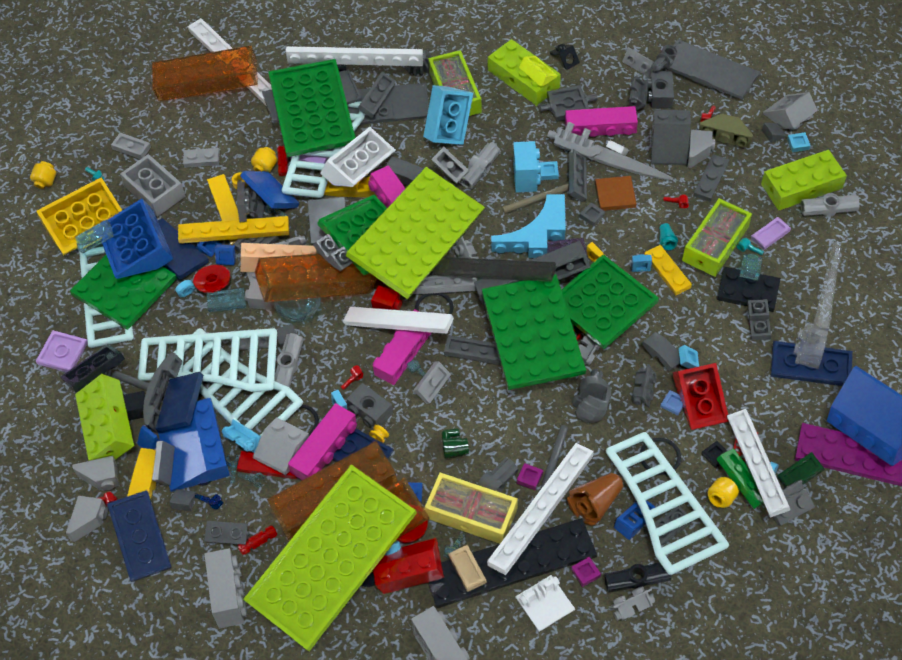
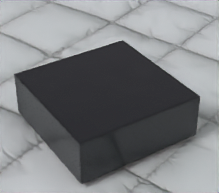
[701,441,727,468]

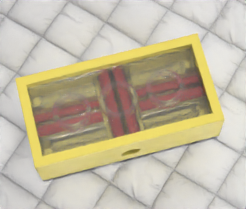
[425,473,518,544]

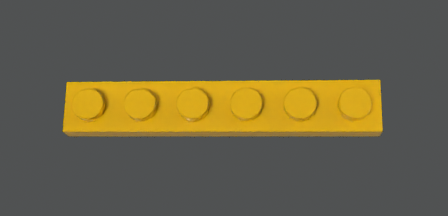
[178,216,289,243]

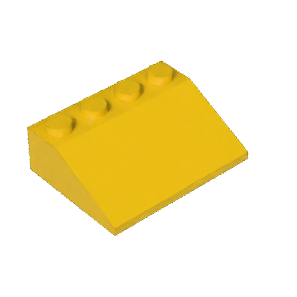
[36,177,122,256]

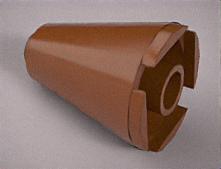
[567,473,623,526]

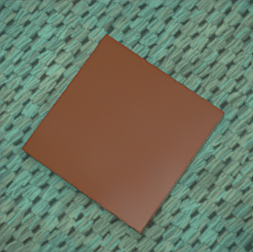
[595,176,637,211]

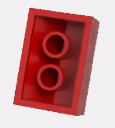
[373,538,444,594]

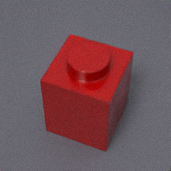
[371,285,402,310]

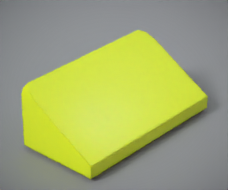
[519,56,558,86]

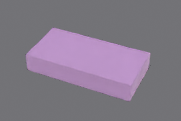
[751,217,791,250]

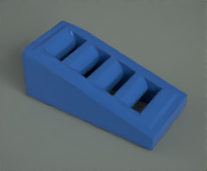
[614,500,655,540]

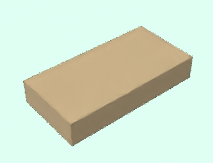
[448,545,486,592]

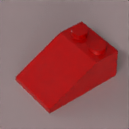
[672,363,729,430]

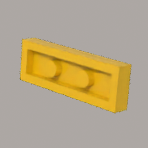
[645,245,692,296]

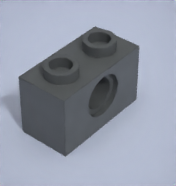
[648,71,674,108]
[347,383,393,427]

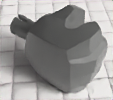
[572,369,611,423]

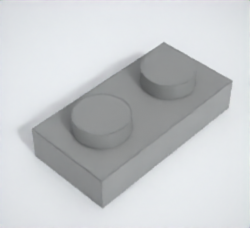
[111,133,151,159]
[183,148,220,168]
[413,361,451,404]

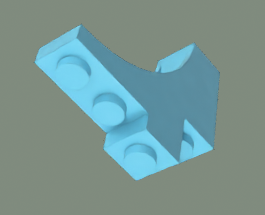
[491,194,566,258]

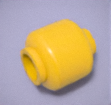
[251,147,277,173]
[30,161,56,189]
[708,477,739,508]

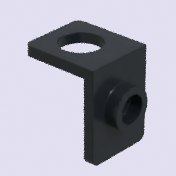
[549,43,580,70]

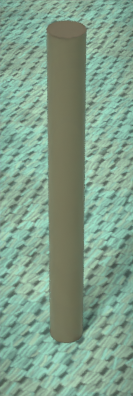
[502,183,569,214]

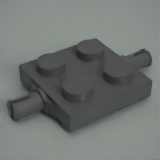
[539,85,598,121]

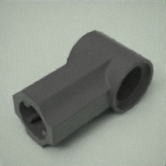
[478,458,518,493]

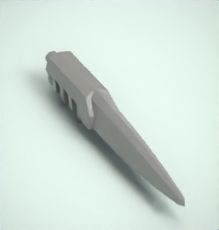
[547,122,673,180]

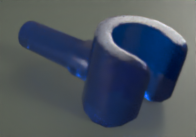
[195,494,224,510]

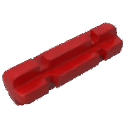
[277,145,288,177]
[237,525,277,555]

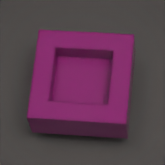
[517,463,543,491]
[571,557,601,587]

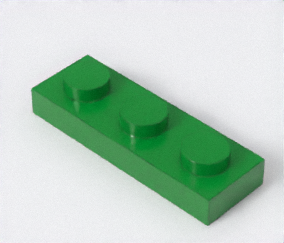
[717,448,764,509]

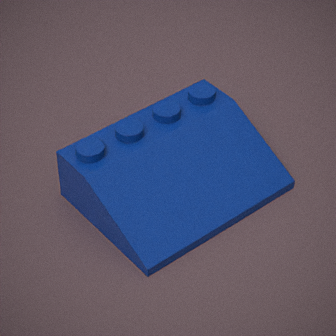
[96,198,173,279]
[827,366,902,466]
[158,398,230,492]

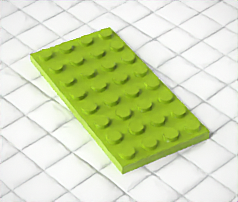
[346,167,485,299]
[243,465,417,651]

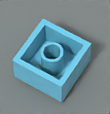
[513,141,541,192]

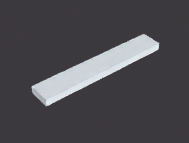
[343,307,454,334]
[727,409,790,518]

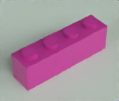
[565,106,638,137]
[368,165,406,208]
[373,309,432,385]
[288,403,357,484]

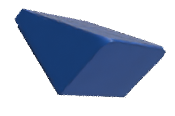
[196,241,222,257]
[137,426,159,450]

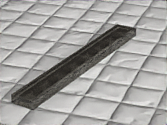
[429,257,557,282]

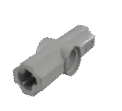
[459,142,500,189]
[800,193,859,217]
[273,333,304,391]

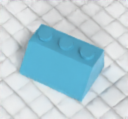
[423,85,473,144]

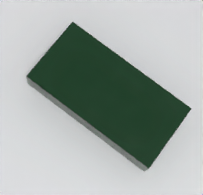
[778,452,825,486]

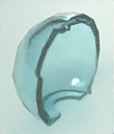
[272,278,321,322]

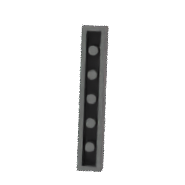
[474,241,590,309]

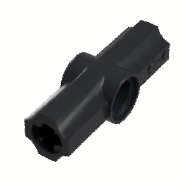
[604,562,672,593]

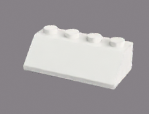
[320,127,396,187]

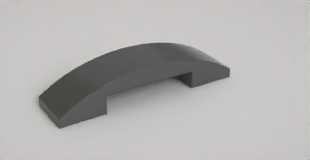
[143,352,183,432]

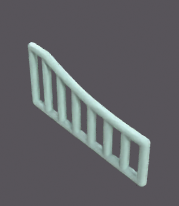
[282,101,365,198]
[79,237,133,348]
[138,328,277,392]
[173,328,303,436]
[606,432,729,575]

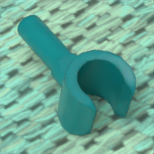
[85,167,105,181]
[737,238,764,255]

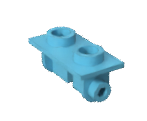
[222,419,261,453]

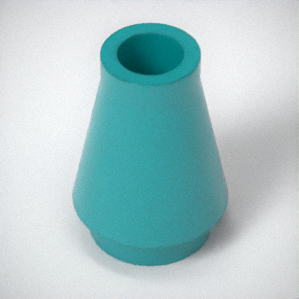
[659,223,678,250]

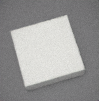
[606,140,629,156]

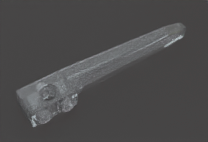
[793,241,841,369]

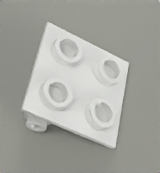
[516,575,575,632]

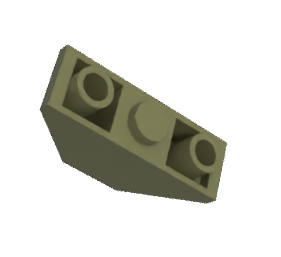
[699,114,753,148]

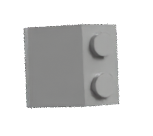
[763,92,818,130]
[253,417,309,475]

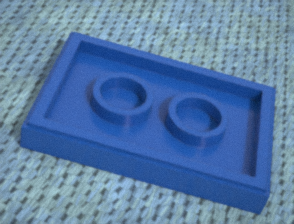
[240,171,300,209]

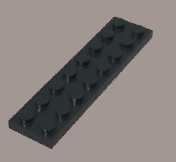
[428,518,597,608]

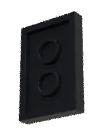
[717,266,781,312]
[60,344,125,392]

